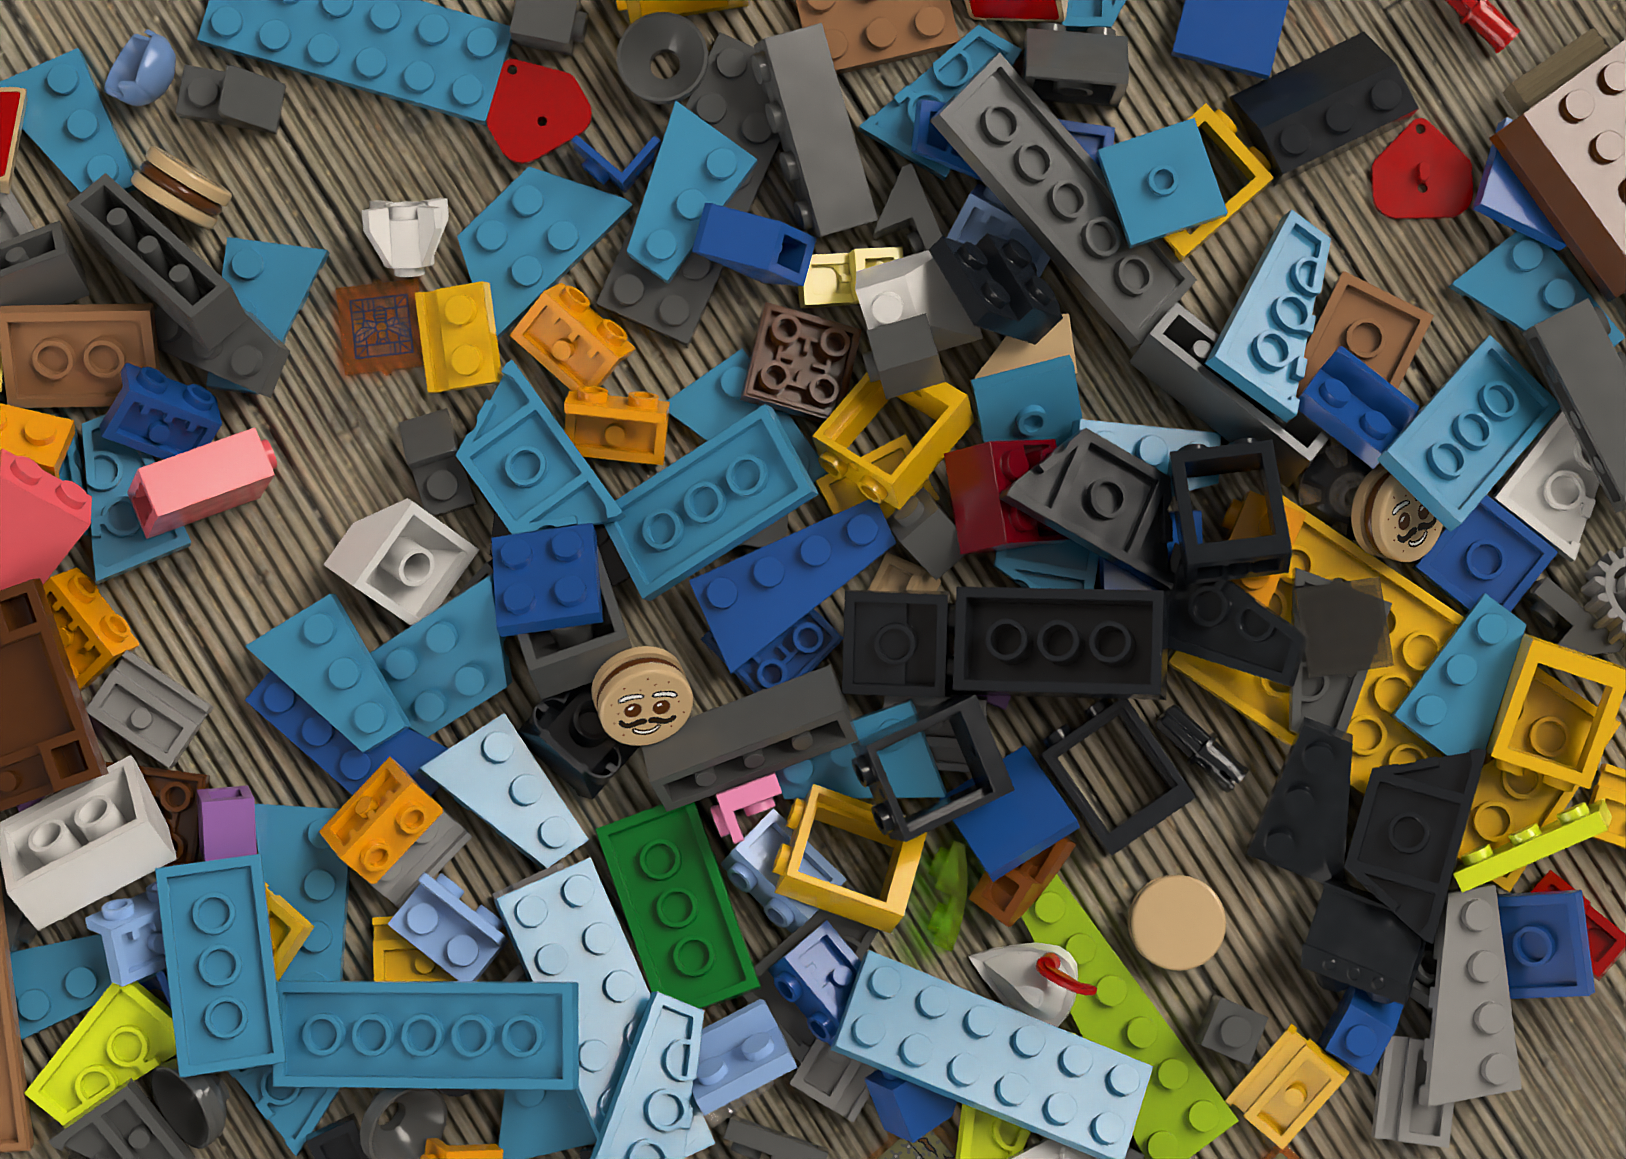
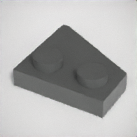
[48,1078,195,1159]

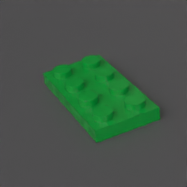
[595,802,762,1010]

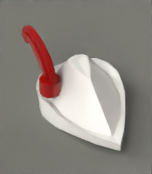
[968,942,1097,1027]

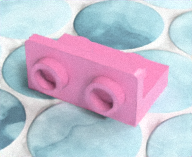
[710,772,782,844]

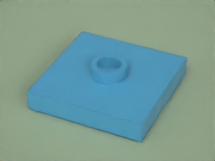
[1096,118,1228,249]
[971,355,1082,447]

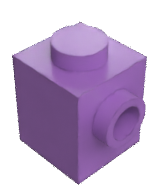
[197,785,257,861]

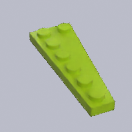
[1021,874,1239,1159]

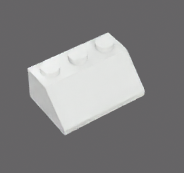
[0,755,177,931]

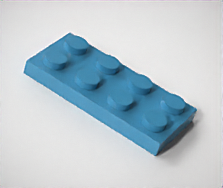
[1377,335,1560,532]
[604,404,819,601]
[155,854,287,1078]

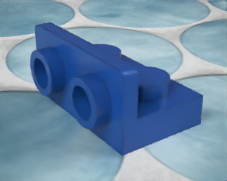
[1298,346,1419,469]
[99,363,222,460]
[768,920,861,1047]

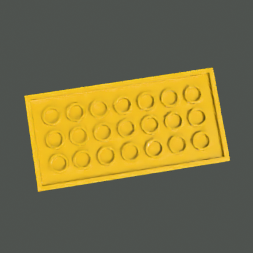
[1167,495,1621,893]

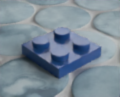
[1412,494,1558,613]
[491,523,603,637]
[1497,890,1595,999]

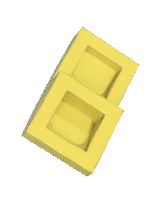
[798,247,903,309]

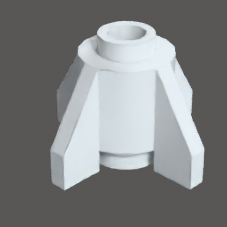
[362,198,449,277]

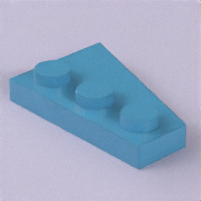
[206,237,330,395]
[775,698,947,799]

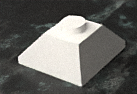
[855,250,983,352]
[324,498,479,625]

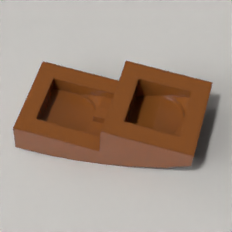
[968,837,1076,927]

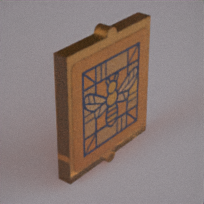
[336,278,424,376]

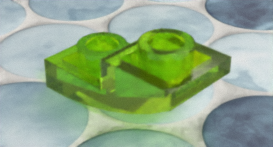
[926,840,967,952]

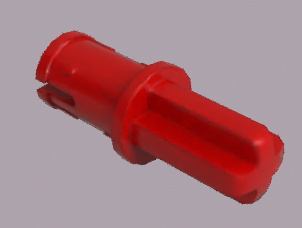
[1445,0,1521,53]

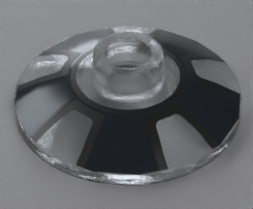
[1298,443,1382,541]

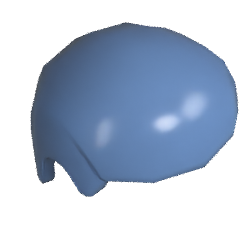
[104,29,176,106]

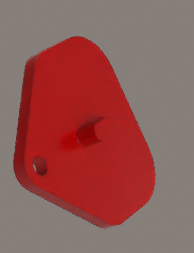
[487,59,592,164]
[1371,118,1473,219]

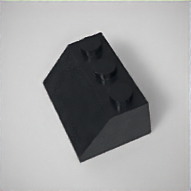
[1229,32,1419,186]

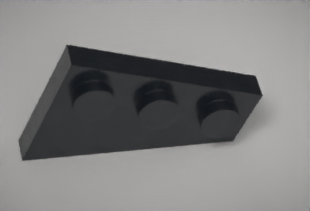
[1165,542,1309,687]
[1247,717,1353,884]

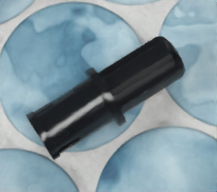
[1156,705,1249,793]

